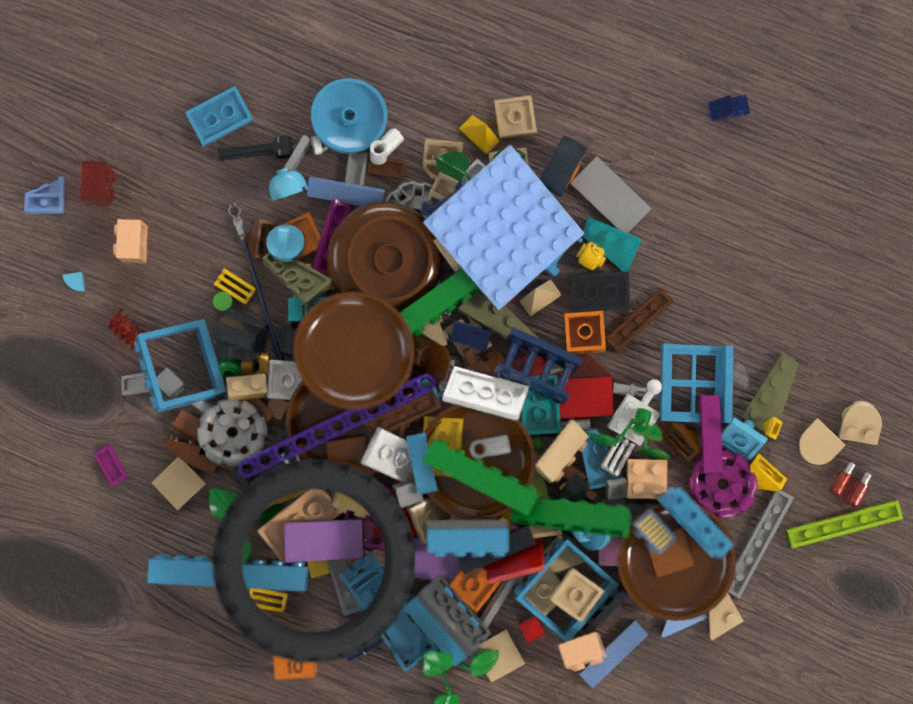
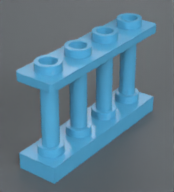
[657,487,733,558]

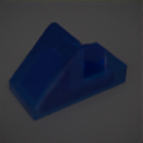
[708,95,750,121]

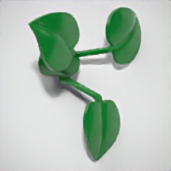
[436,149,525,181]
[584,408,670,461]
[209,488,286,563]
[423,648,499,704]

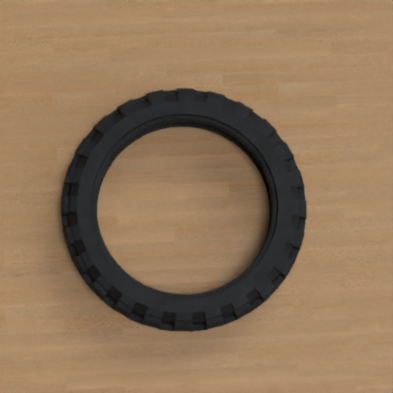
[212,459,416,663]

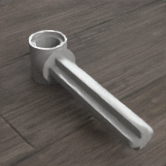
[480,575,525,628]

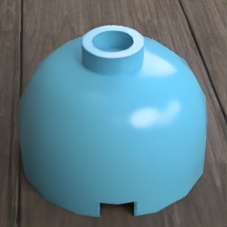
[269,168,308,201]

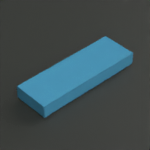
[406,433,437,495]

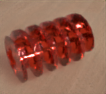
[108,309,147,351]

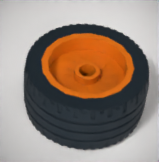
[540,135,587,197]

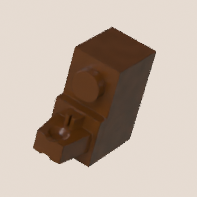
[463,347,505,379]

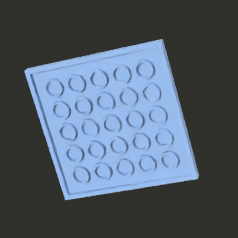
[423,145,584,310]

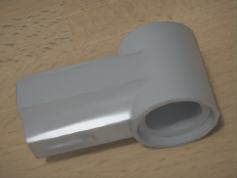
[470,435,511,458]

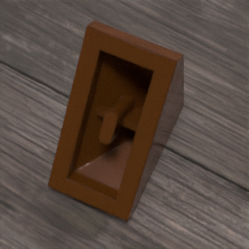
[245,219,275,258]
[662,423,702,461]

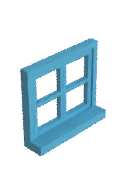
[660,344,733,423]

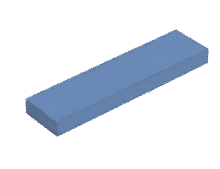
[307,177,385,206]
[579,620,648,688]

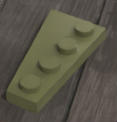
[262,253,333,308]
[457,290,538,352]
[741,353,799,433]

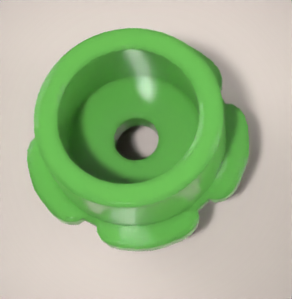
[531,434,544,452]

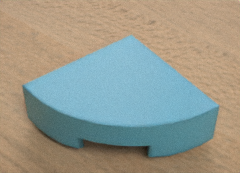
[63,272,85,292]

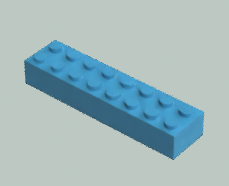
[147,554,309,591]

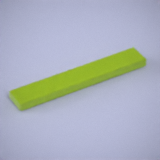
[786,500,903,548]

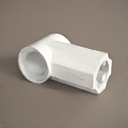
[370,128,404,165]

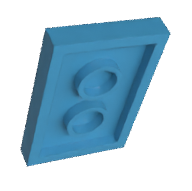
[185,86,254,147]

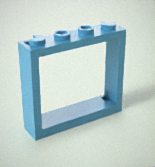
[134,319,227,413]
[513,536,619,642]

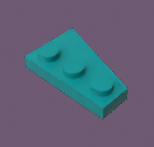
[582,217,642,272]

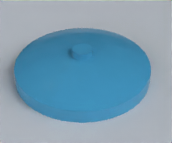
[311,78,387,154]

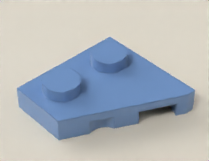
[24,176,66,214]

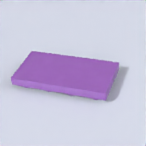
[284,518,363,562]
[413,538,462,584]

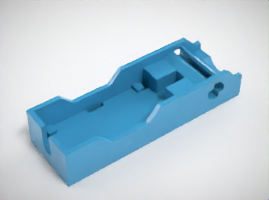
[339,552,437,672]

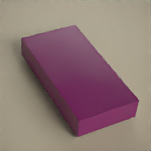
[93,444,129,487]

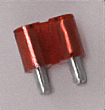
[829,462,871,508]

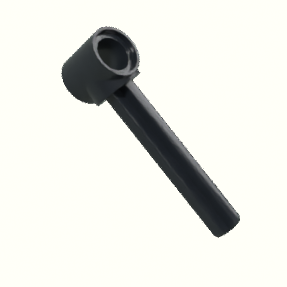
[218,136,293,161]
[230,427,288,490]

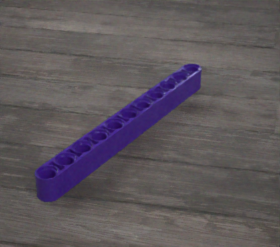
[238,374,435,477]

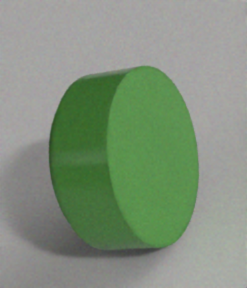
[213,292,233,311]

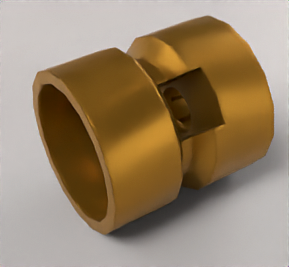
[241,352,271,377]

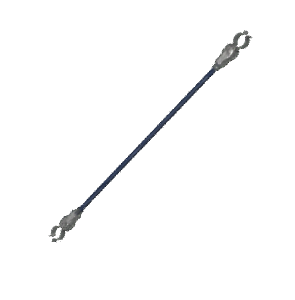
[228,202,282,360]

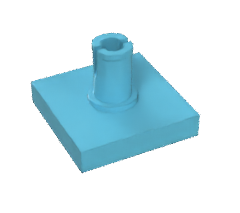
[721,418,768,461]

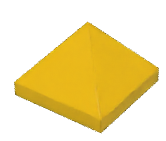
[763,416,782,439]

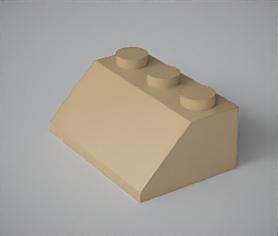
[535,419,589,484]

